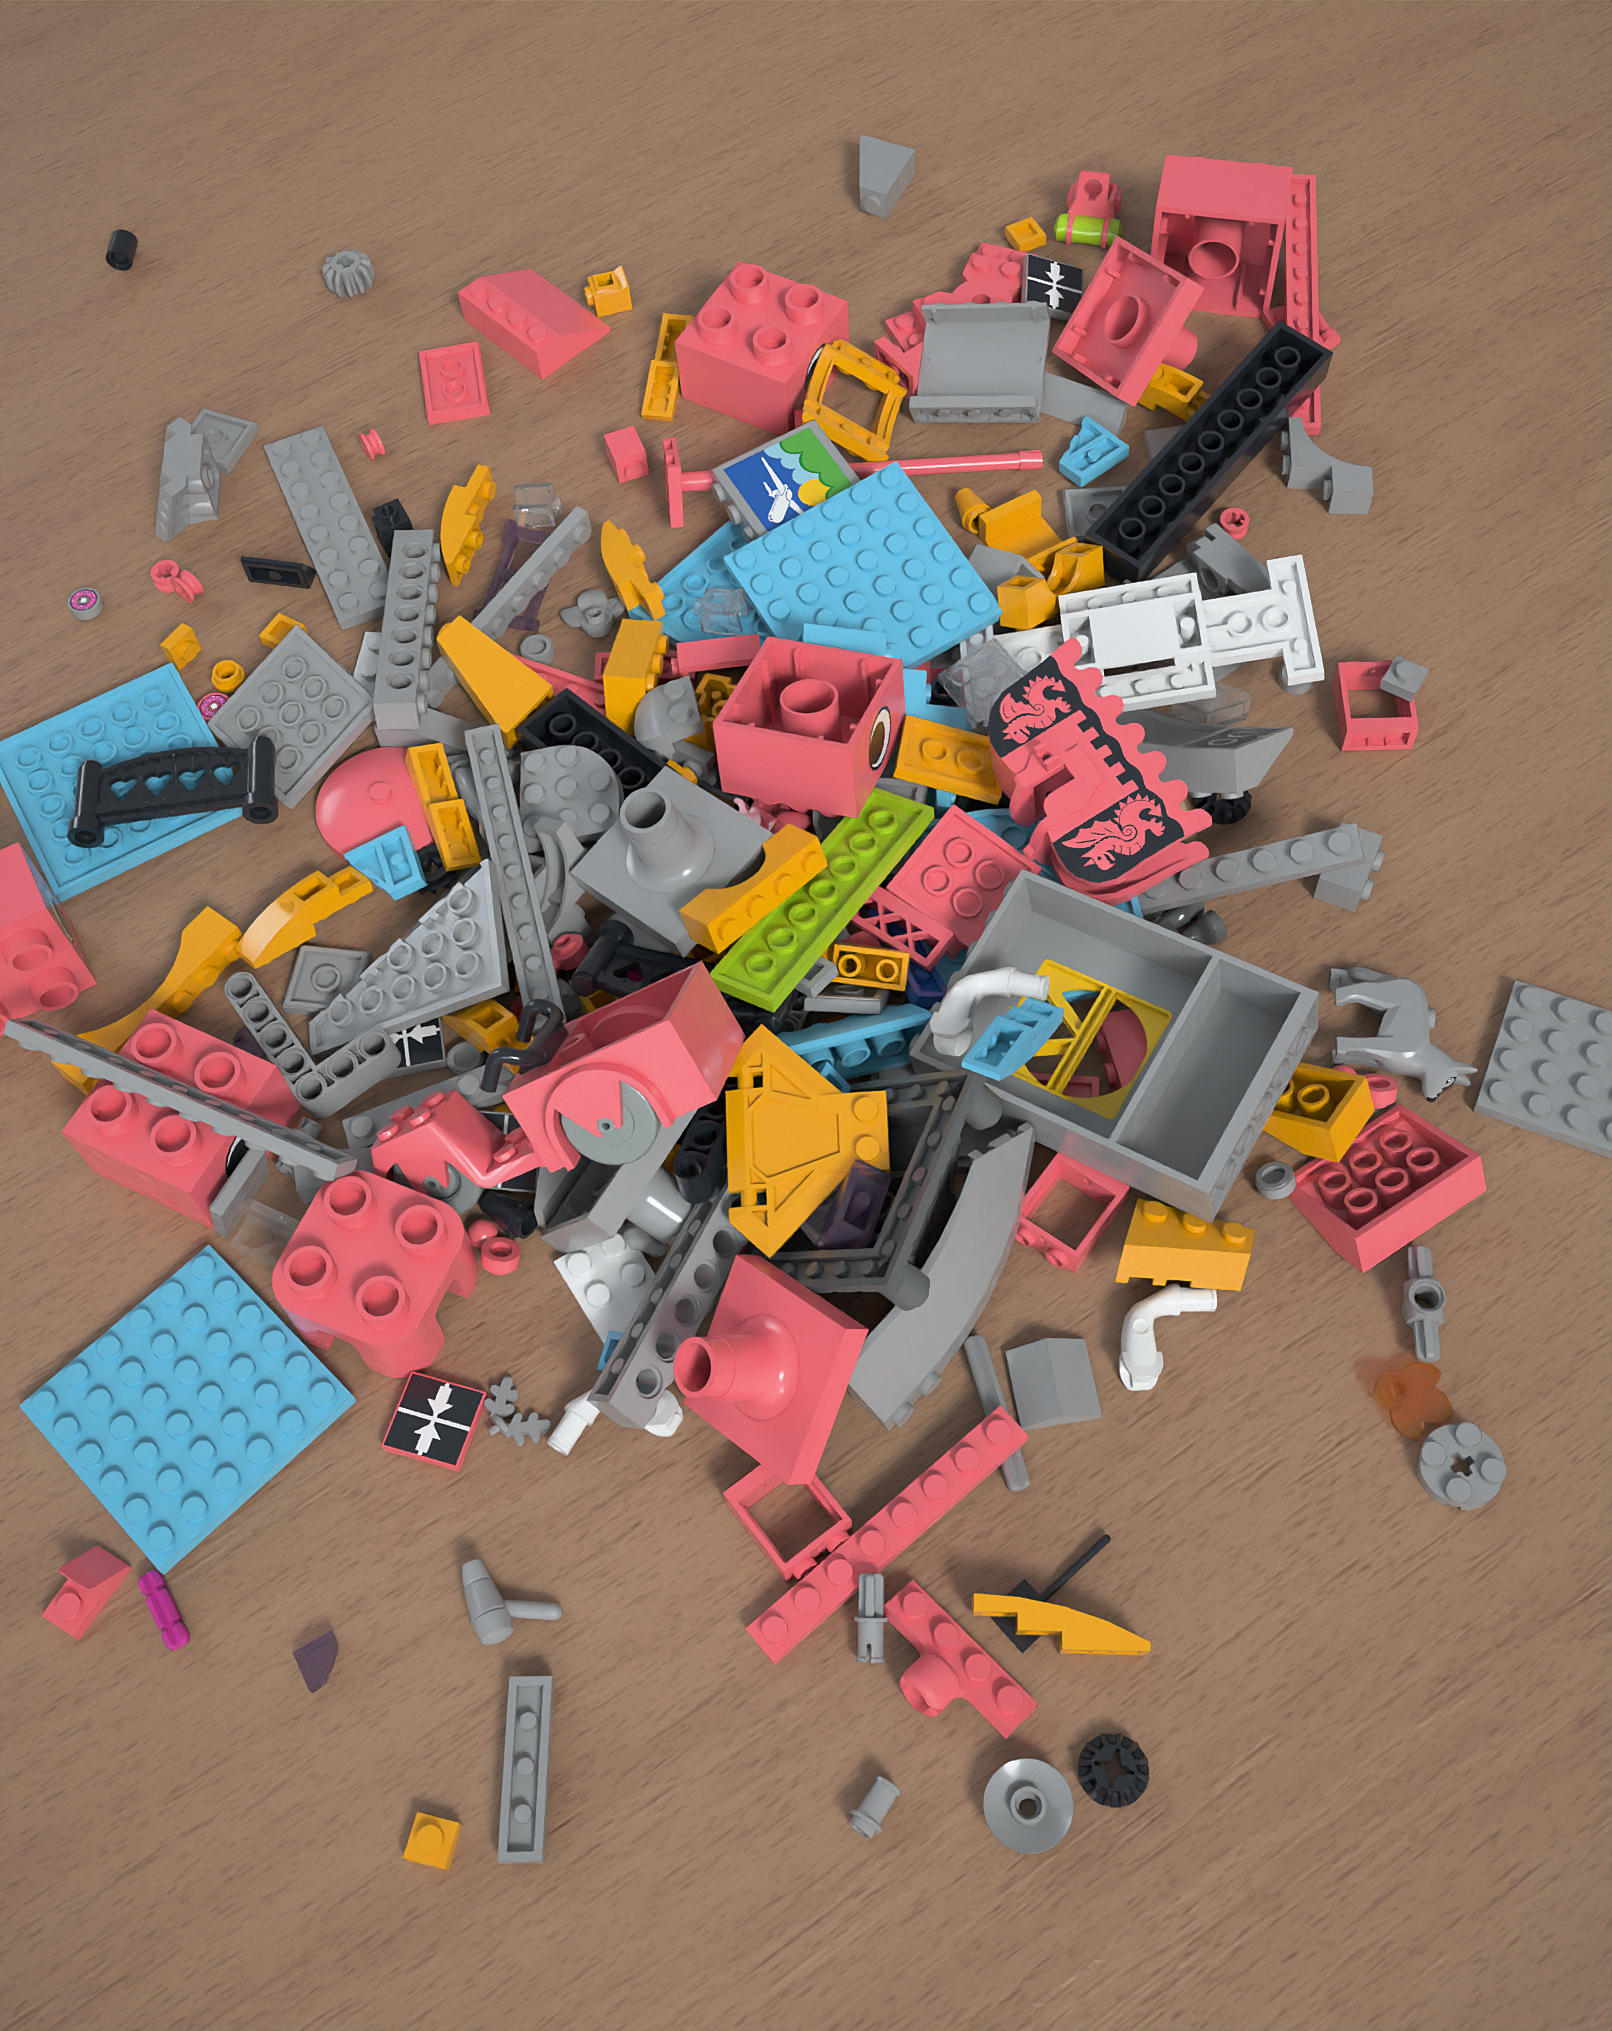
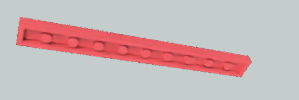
[1284,174,1321,436]

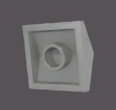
[1005,1338,1102,1431]

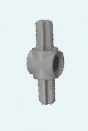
[1401,1245,1446,1363]

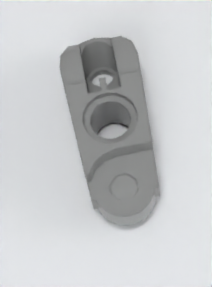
[1186,536,1270,599]

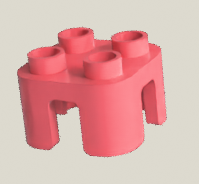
[272,1170,479,1378]

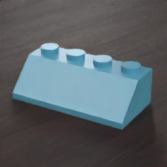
[775,1003,932,1080]

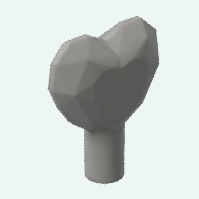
[623,1220,666,1257]

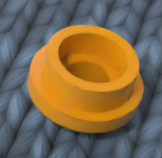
[211,660,246,692]

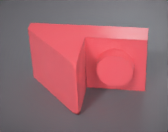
[874,336,923,396]
[41,1545,132,1640]

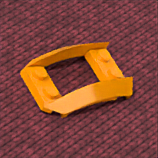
[802,339,907,462]

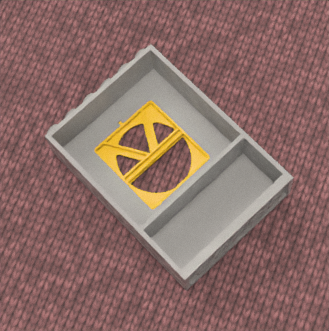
[908,869,1319,1224]

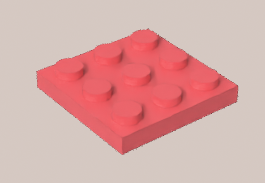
[886,804,1042,951]

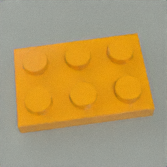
[893,715,1002,805]

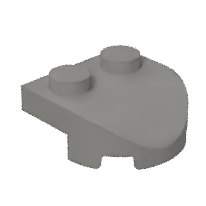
[634,676,705,755]

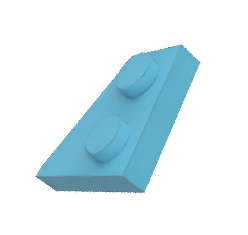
[1059,416,1129,487]
[344,825,427,901]

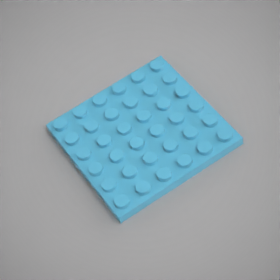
[723,461,1003,669]
[0,662,242,903]
[19,1245,357,1575]

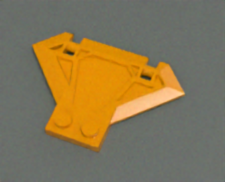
[725,1024,891,1259]

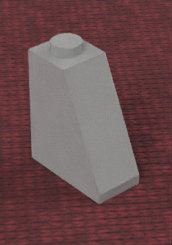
[859,135,916,218]

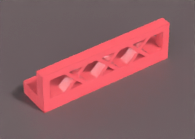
[850,886,962,972]

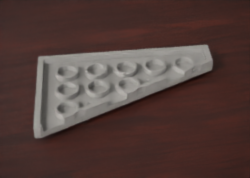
[309,859,510,1061]

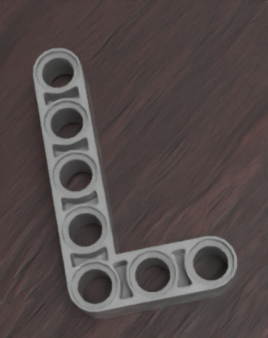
[224,972,401,1119]

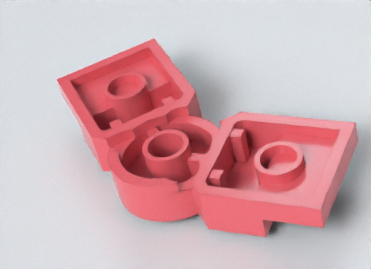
[885,242,1039,353]

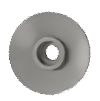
[983,1758,1074,1854]

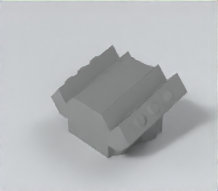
[155,417,222,543]

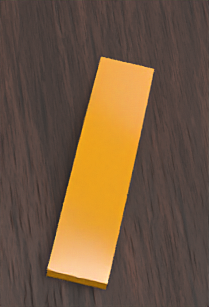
[972,1593,1151,1655]

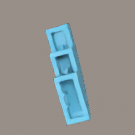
[961,997,1064,1081]

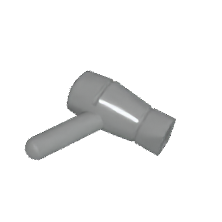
[462,1559,562,1645]

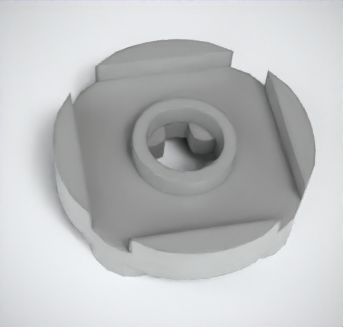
[1417,1422,1507,1510]

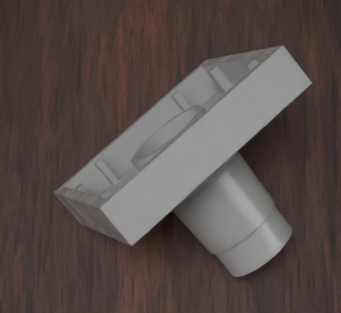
[570,766,773,958]
[540,1109,698,1255]

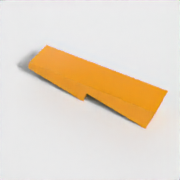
[641,313,694,421]
[404,743,481,872]

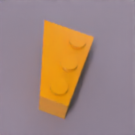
[603,619,669,735]
[1115,1198,1256,1291]

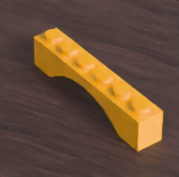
[51,906,243,1096]

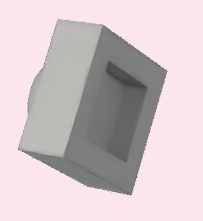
[1379,655,1429,702]

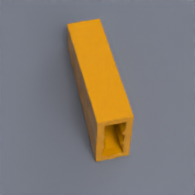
[436,615,554,749]

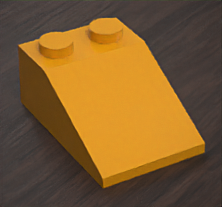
[1263,1062,1375,1163]

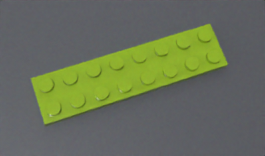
[710,787,935,1013]

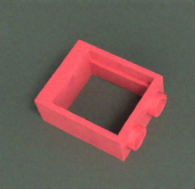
[671,634,760,691]
[1332,660,1419,751]
[1015,1152,1130,1274]
[723,1464,853,1583]

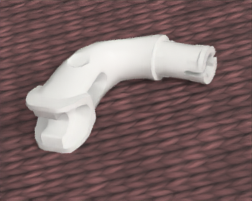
[930,967,1049,1056]
[1119,1283,1217,1391]
[547,1381,684,1456]

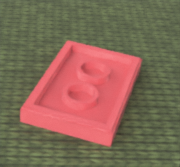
[419,341,491,425]

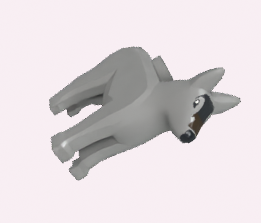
[1329,967,1478,1103]

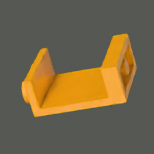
[978,489,1078,578]

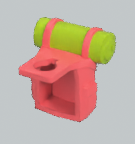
[1053,170,1123,249]

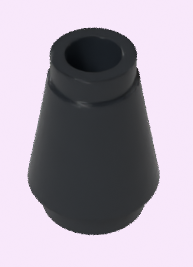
[480,1191,538,1239]

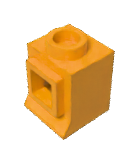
[584,266,632,317]

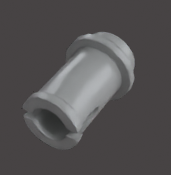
[849,1776,900,1840]

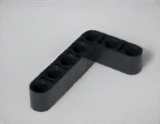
[673,1030,763,1204]

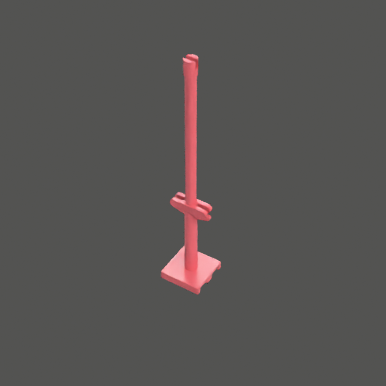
[663,437,1043,528]

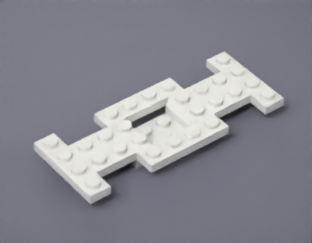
[959,554,1324,735]

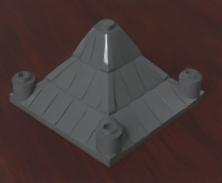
[743,1068,1003,1311]

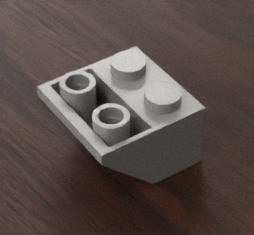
[967,544,1044,636]

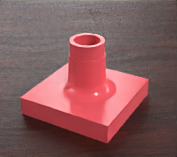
[1051,236,1205,407]
[673,1254,869,1485]

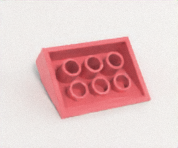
[458,269,610,380]
[1287,1103,1487,1273]

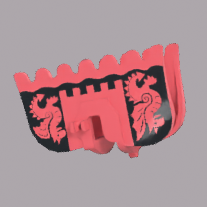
[987,637,1212,906]

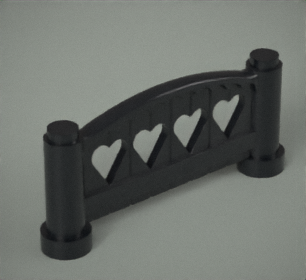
[67,736,279,848]
[571,920,804,1035]

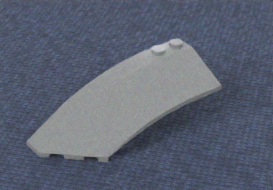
[1116,708,1293,799]
[847,1122,1035,1431]

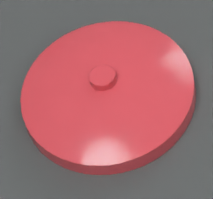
[315,747,436,863]

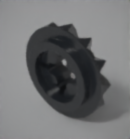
[1194,790,1252,825]
[417,844,459,894]
[1077,1733,1149,1808]

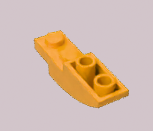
[1138,363,1211,422]
[440,464,496,586]
[601,520,666,621]
[235,865,373,969]
[821,940,910,991]
[440,998,535,1075]

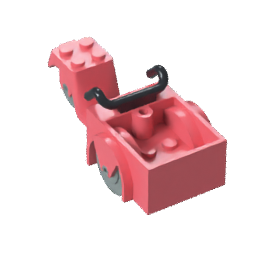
[370,961,746,1215]

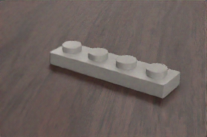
[497,1676,555,1864]

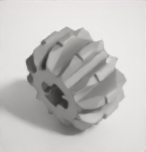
[322,247,375,299]

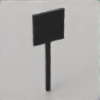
[990,1534,1111,1654]

